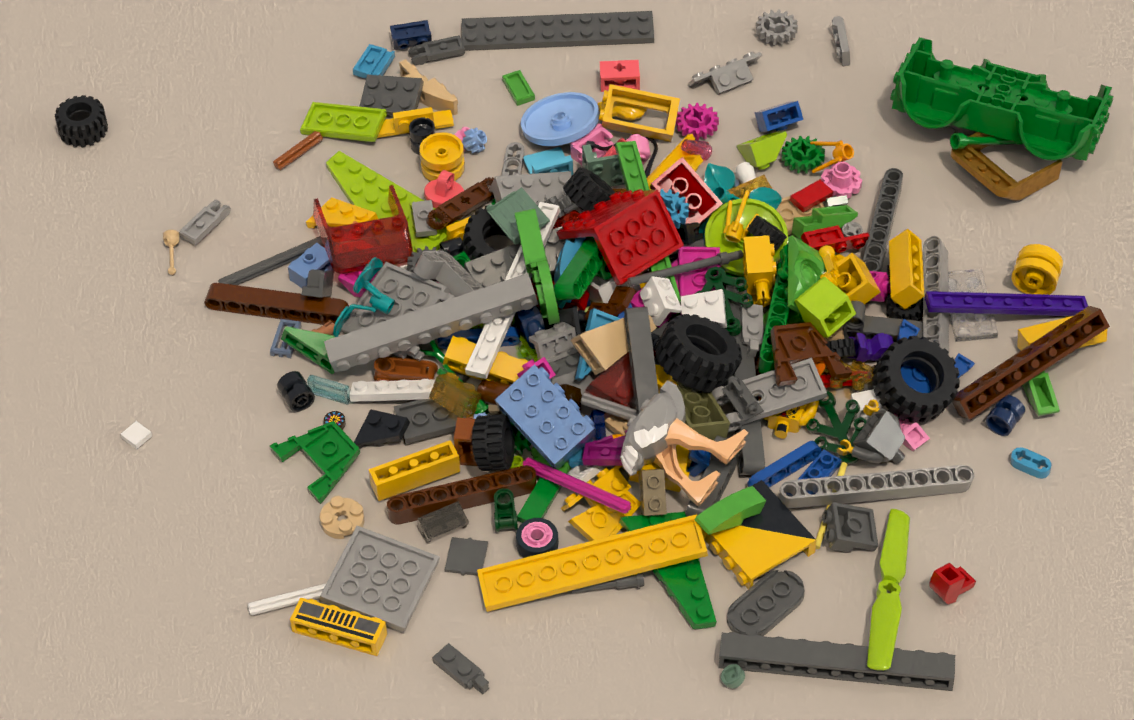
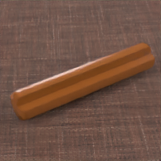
[273,131,323,170]

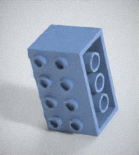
[495,364,595,470]

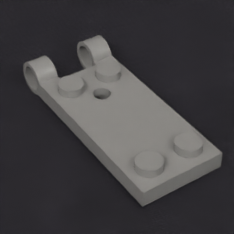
[711,358,827,432]

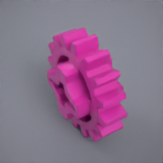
[676,103,719,140]

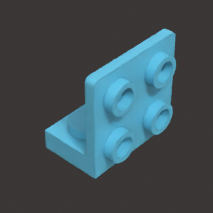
[523,147,573,175]

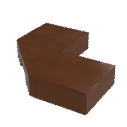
[585,286,636,323]

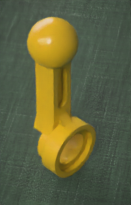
[818,245,841,287]

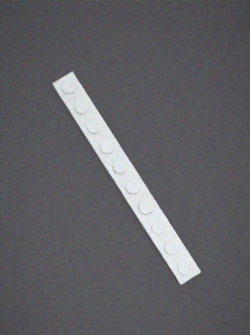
[465,202,560,379]

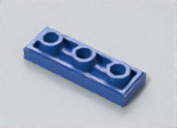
[786,450,842,497]

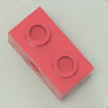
[600,60,640,92]

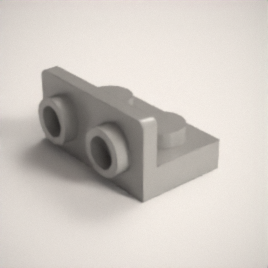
[529,322,578,363]

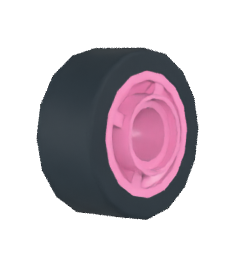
[516,518,559,558]

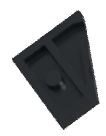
[354,409,410,449]

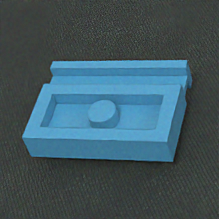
[353,44,395,78]

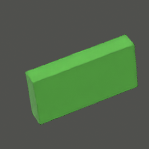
[502,70,535,106]

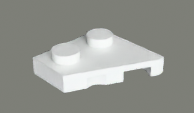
[681,289,727,328]

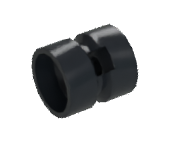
[409,117,435,155]
[277,371,315,412]

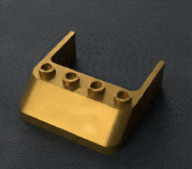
[951,132,1063,201]

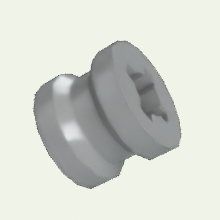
[842,222,863,237]

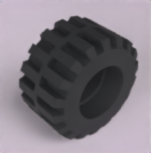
[55,95,108,147]
[563,167,615,212]
[472,414,515,471]

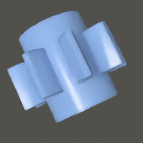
[462,127,487,153]

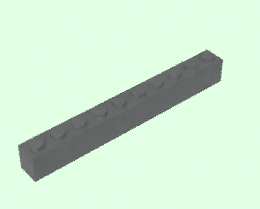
[719,632,956,691]

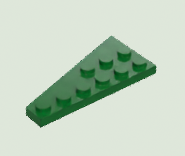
[619,512,717,629]

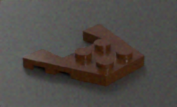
[770,322,853,386]

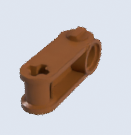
[374,356,438,381]

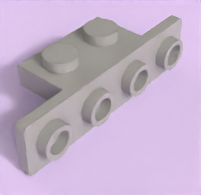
[688,52,762,95]

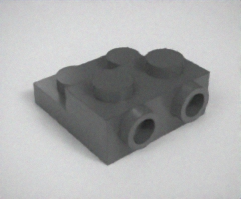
[822,502,878,552]

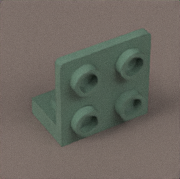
[582,144,625,187]

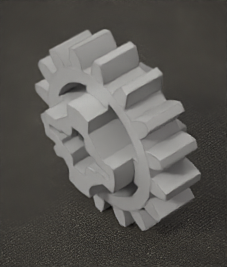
[756,9,798,45]

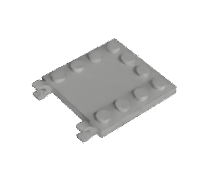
[341,262,455,361]

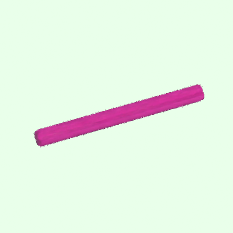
[523,457,631,514]

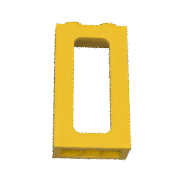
[599,84,680,142]

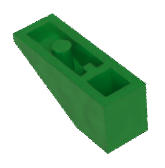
[281,326,335,374]

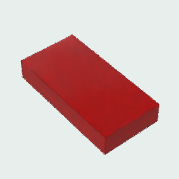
[789,179,834,212]

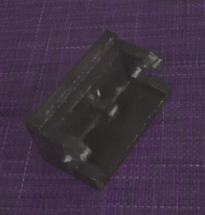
[417,501,469,543]

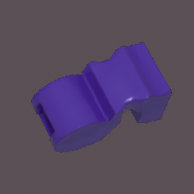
[854,333,893,362]

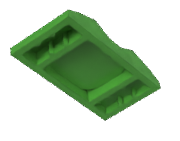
[788,235,827,314]

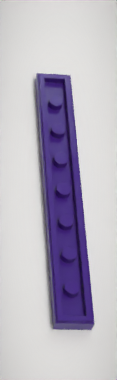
[924,291,1088,316]

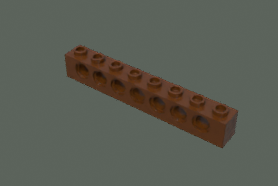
[952,306,1110,420]

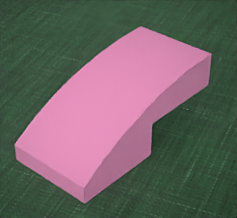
[894,414,930,451]

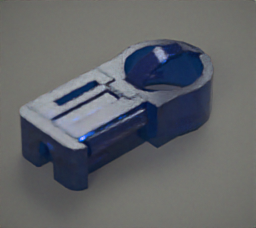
[590,410,606,441]

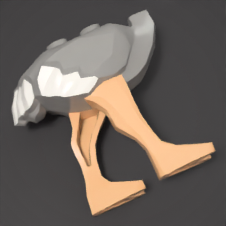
[620,380,749,507]

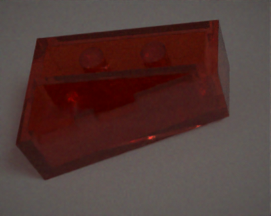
[585,350,656,407]

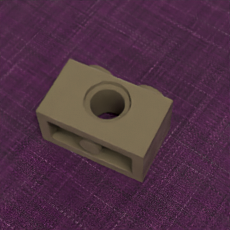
[638,468,667,516]

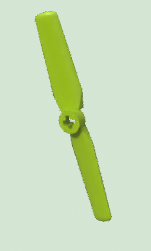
[867,509,910,670]

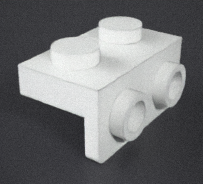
[639,276,682,326]

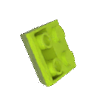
[794,277,856,338]

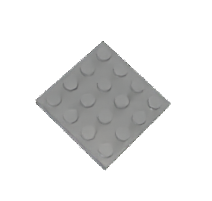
[320,526,440,633]

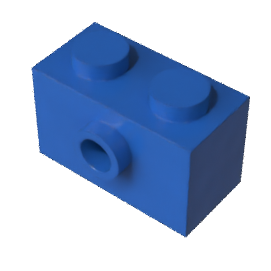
[755,101,804,132]

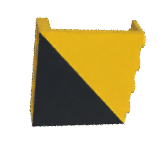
[701,480,816,589]

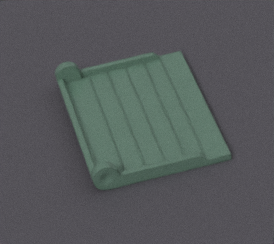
[486,187,550,244]

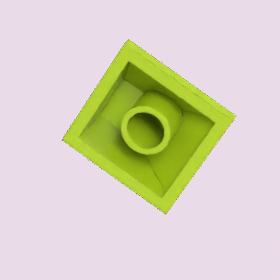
[736,131,787,170]

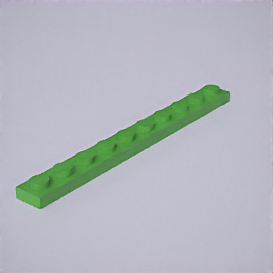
[615,141,681,305]

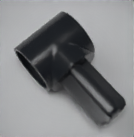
[439,237,463,257]

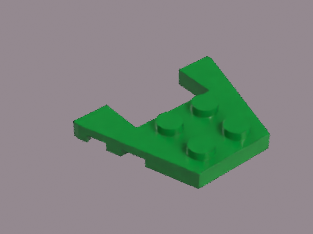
[270,421,361,504]

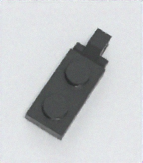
[432,643,489,695]

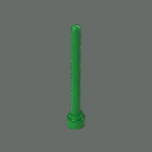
[950,133,1017,149]

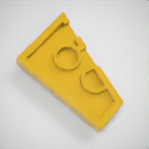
[306,197,378,231]
[568,488,640,541]

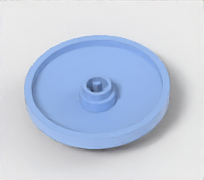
[521,92,600,146]

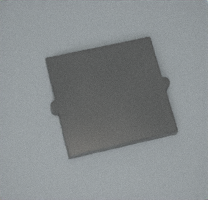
[445,537,488,576]

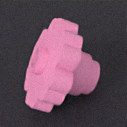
[821,162,862,199]

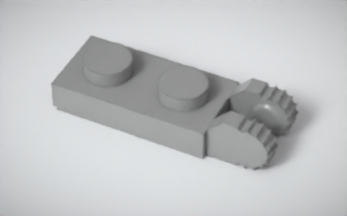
[832,16,850,66]
[179,200,231,246]

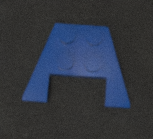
[897,319,975,393]

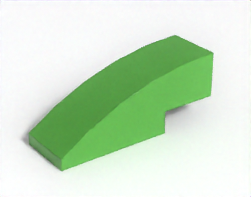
[792,205,858,241]
[1022,371,1060,416]
[695,486,766,535]

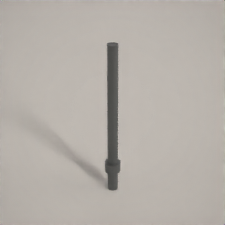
[627,250,743,286]

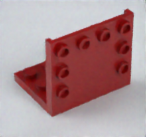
[556,189,684,285]

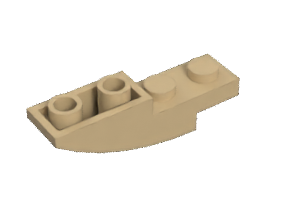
[399,59,458,115]

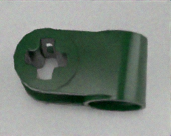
[494,488,518,532]

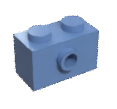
[288,243,336,288]

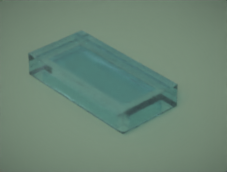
[307,375,350,405]

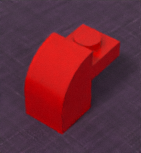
[929,563,976,604]

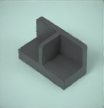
[301,269,334,298]

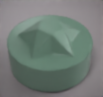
[721,664,745,689]

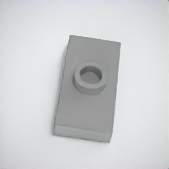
[412,200,437,237]

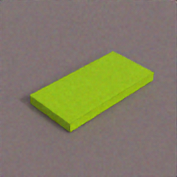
[300,102,387,142]

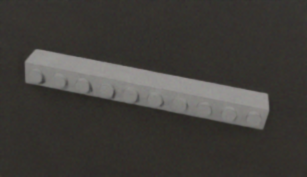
[324,273,539,372]

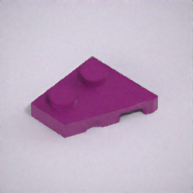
[582,430,627,466]

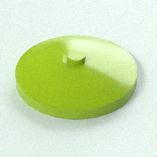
[705,198,788,277]

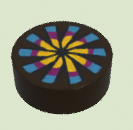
[324,411,346,430]

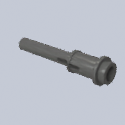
[572,572,644,593]

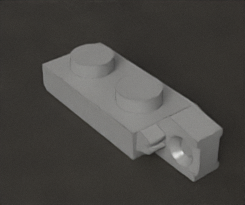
[740,304,763,357]

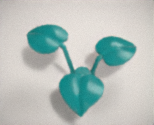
[699,163,782,245]
[333,257,395,337]

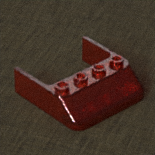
[313,185,413,274]

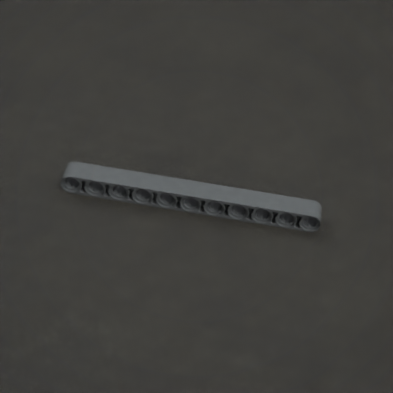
[723,277,765,475]

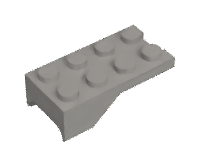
[489,171,574,208]

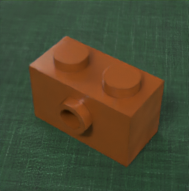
[454,417,477,466]

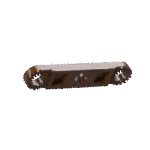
[426,177,495,230]

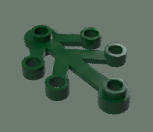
[695,267,753,336]
[806,391,867,464]

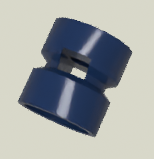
[986,395,1025,436]

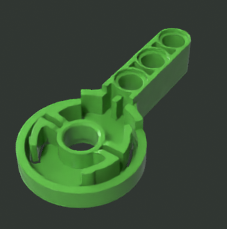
[515,208,560,325]

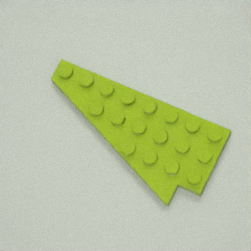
[326,151,458,266]

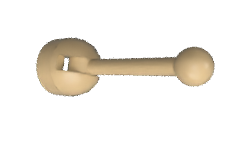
[163,230,180,275]

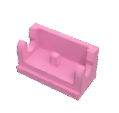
[570,123,614,165]

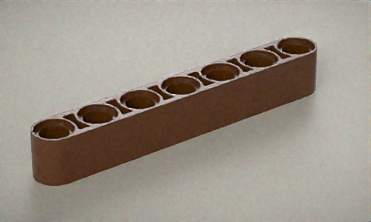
[204,283,349,325]
[387,465,537,525]

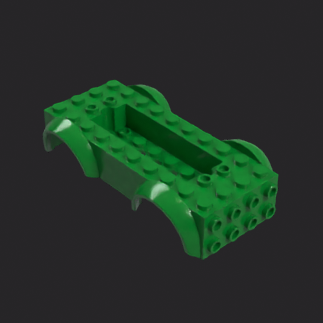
[890,37,1114,161]

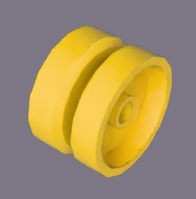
[420,132,465,181]
[1011,244,1063,295]

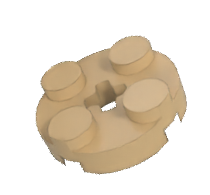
[320,496,364,539]

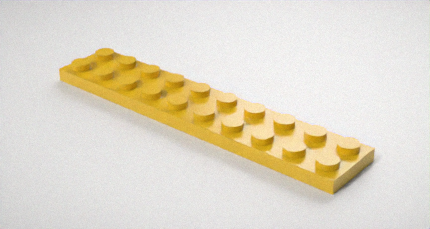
[477,514,708,612]

